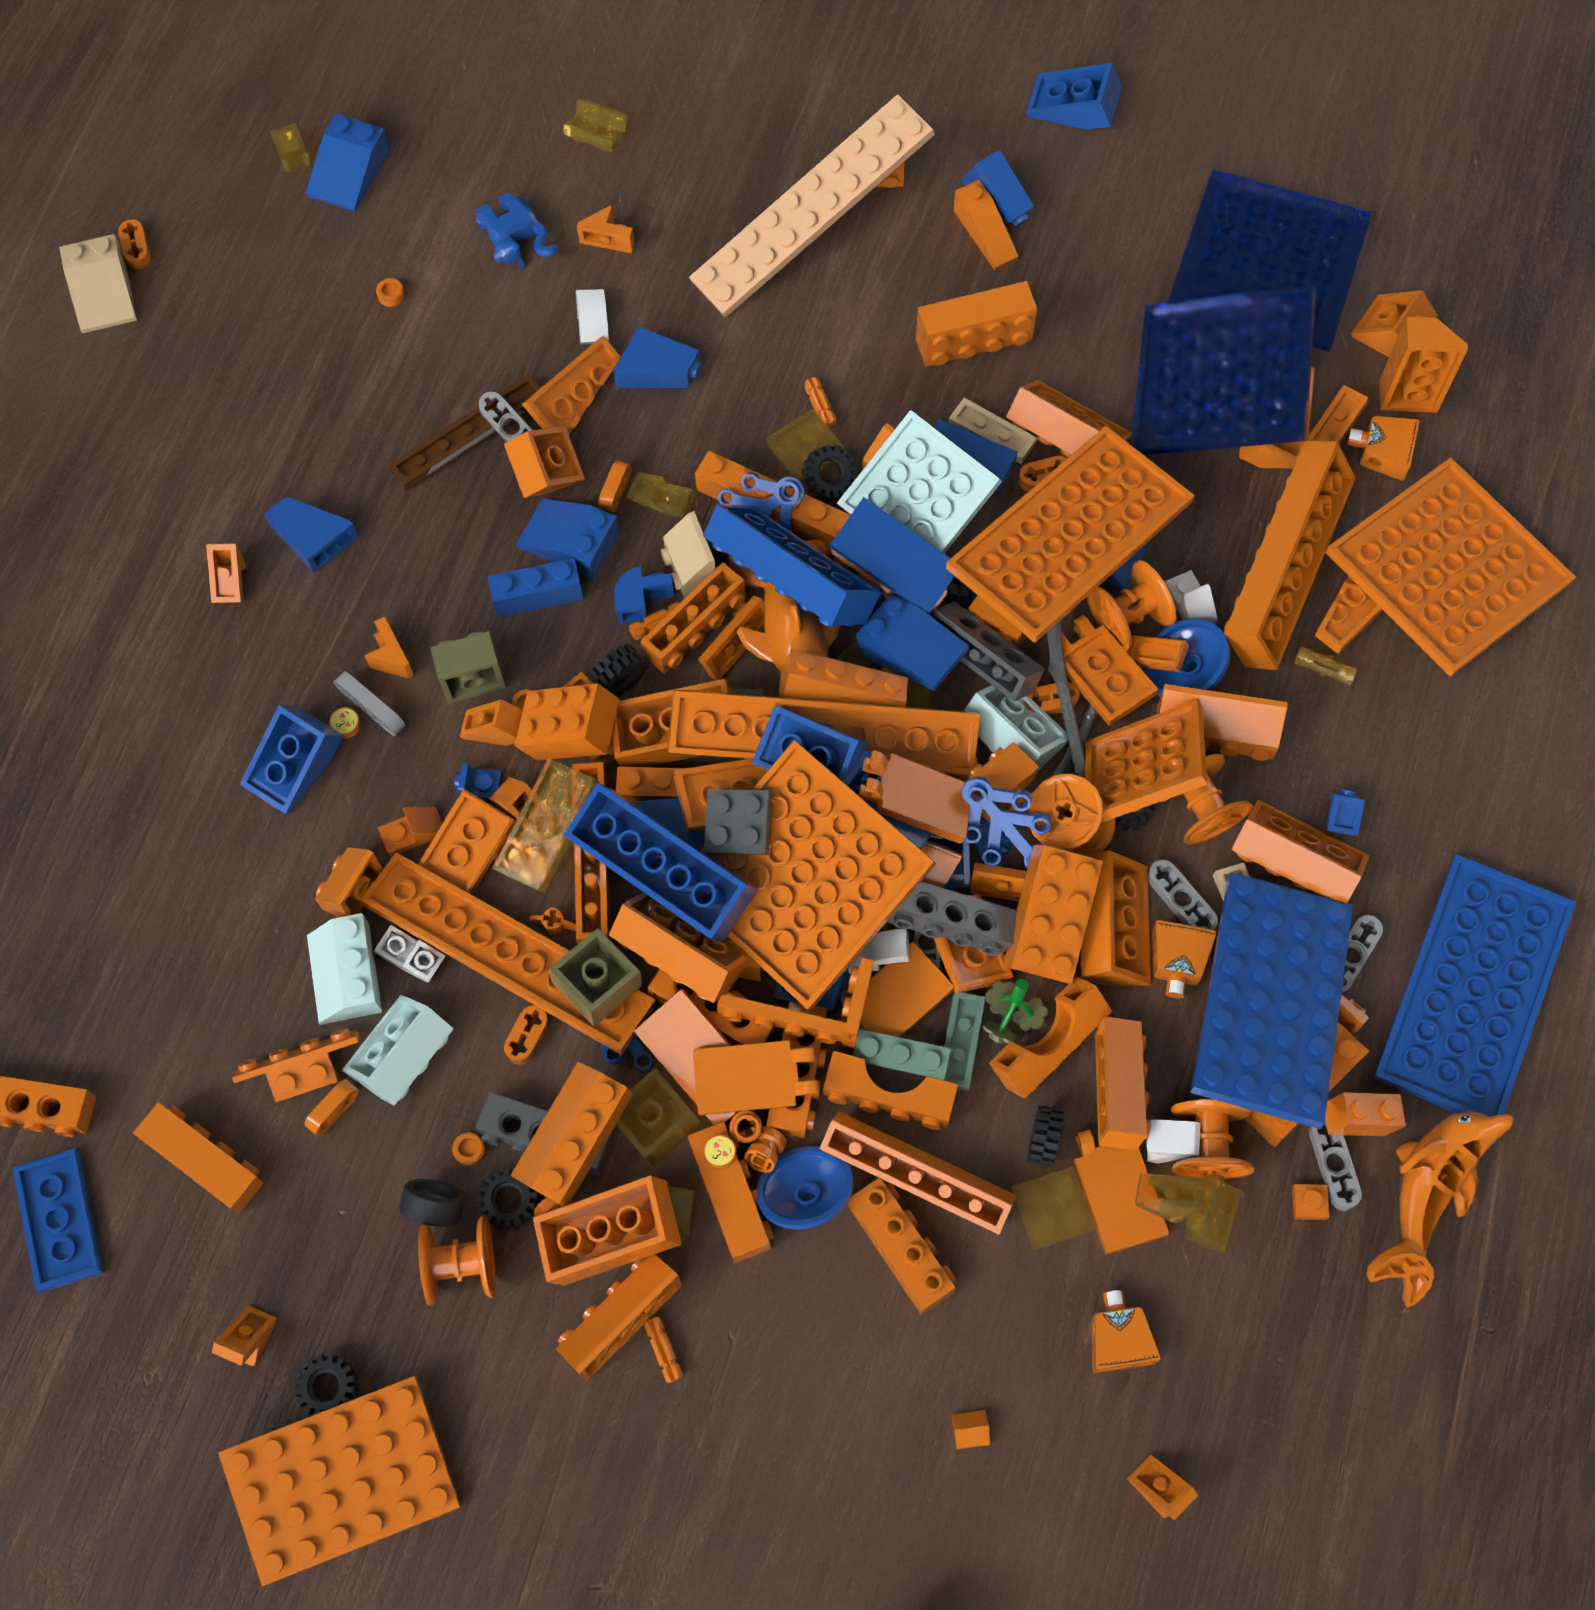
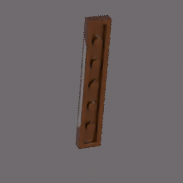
[388,374,540,490]

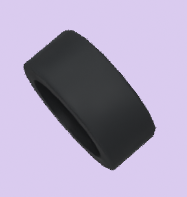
[399,1179,466,1227]

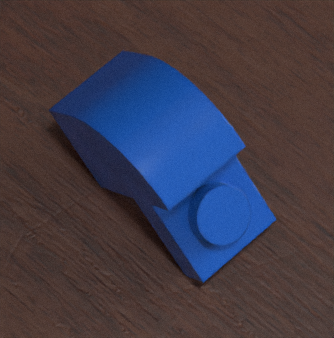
[614,566,674,625]

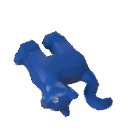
[475,193,559,268]

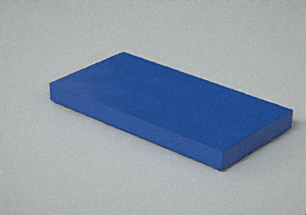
[829,497,954,614]
[12,1148,104,1294]

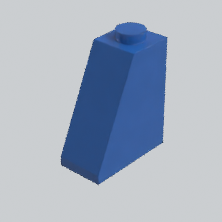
[961,150,1034,227]
[613,327,703,388]
[264,497,359,573]

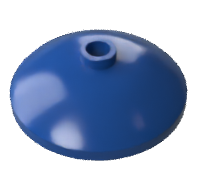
[1143,619,1231,697]
[756,1146,854,1229]

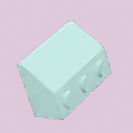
[964,685,1069,771]
[307,913,382,1025]
[342,995,454,1106]

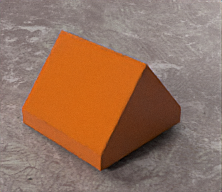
[951,1410,990,1450]

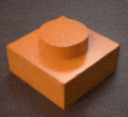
[1292,1184,1330,1220]

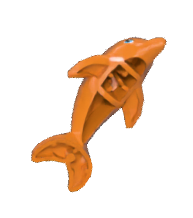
[728,554,841,673]
[1366,1110,1514,1308]

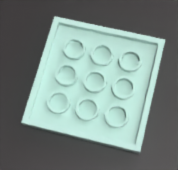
[837,410,1002,554]

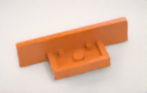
[232,1028,359,1102]

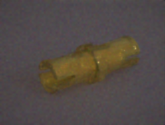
[1294,646,1358,686]

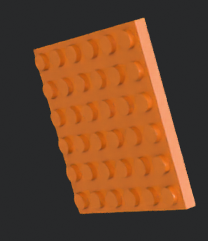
[1325,457,1577,677]
[701,740,937,1010]

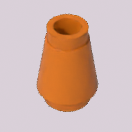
[730,1110,762,1143]

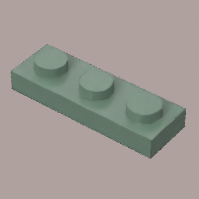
[940,991,985,1091]
[853,1029,953,1080]

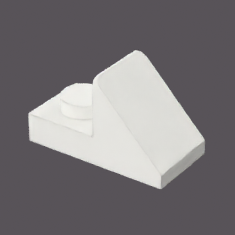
[1165,571,1218,624]
[1147,1120,1201,1164]

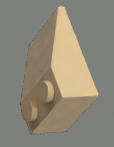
[59,234,137,333]

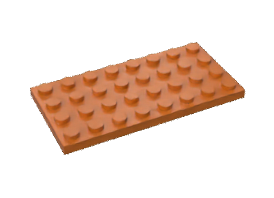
[946,426,1195,643]

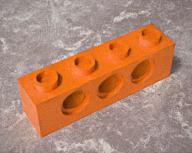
[648,969,775,1046]
[766,1002,829,1139]
[0,1076,97,1137]

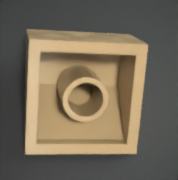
[660,511,715,599]

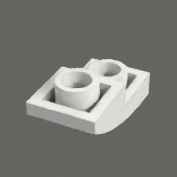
[576,289,609,344]
[373,925,445,983]
[848,929,909,974]

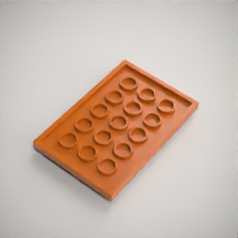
[218,1375,461,1587]

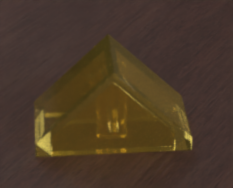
[1135,1173,1206,1224]

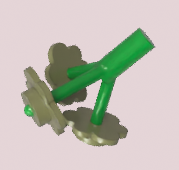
[983,979,1048,1044]

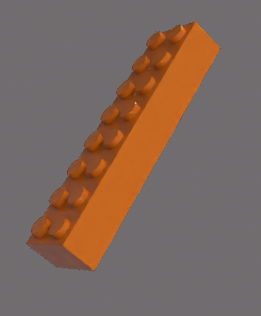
[1224,441,1356,670]

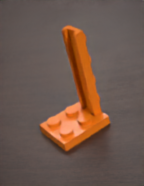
[717,958,874,1048]

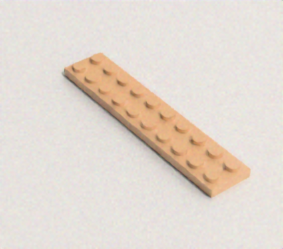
[689,94,935,318]

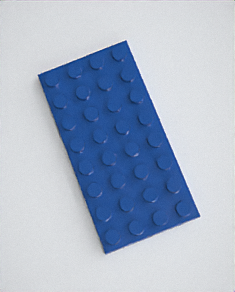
[1372,854,1576,1117]
[1191,872,1353,1129]

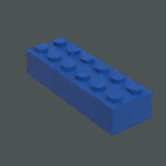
[703,504,881,627]
[563,782,758,943]

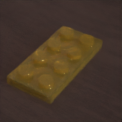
[492,759,600,894]

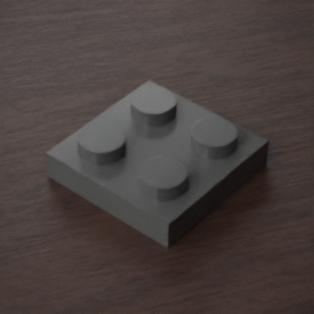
[704,789,772,855]

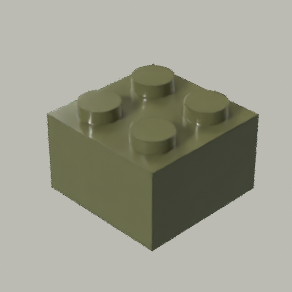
[430,631,506,704]
[549,928,642,1027]

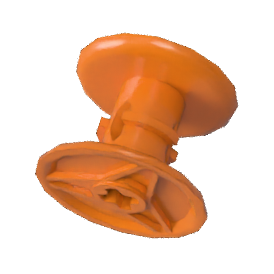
[1087,560,1177,651]
[1171,754,1254,845]
[1027,774,1116,856]
[1171,1099,1255,1179]
[418,1214,496,1307]

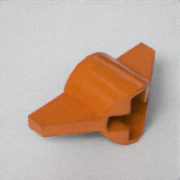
[529,908,576,935]

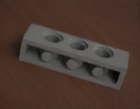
[932,602,1045,702]
[887,882,1017,956]
[475,1092,613,1177]

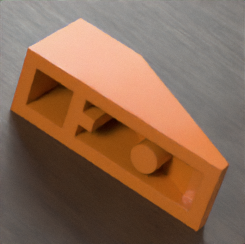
[954,180,1019,271]

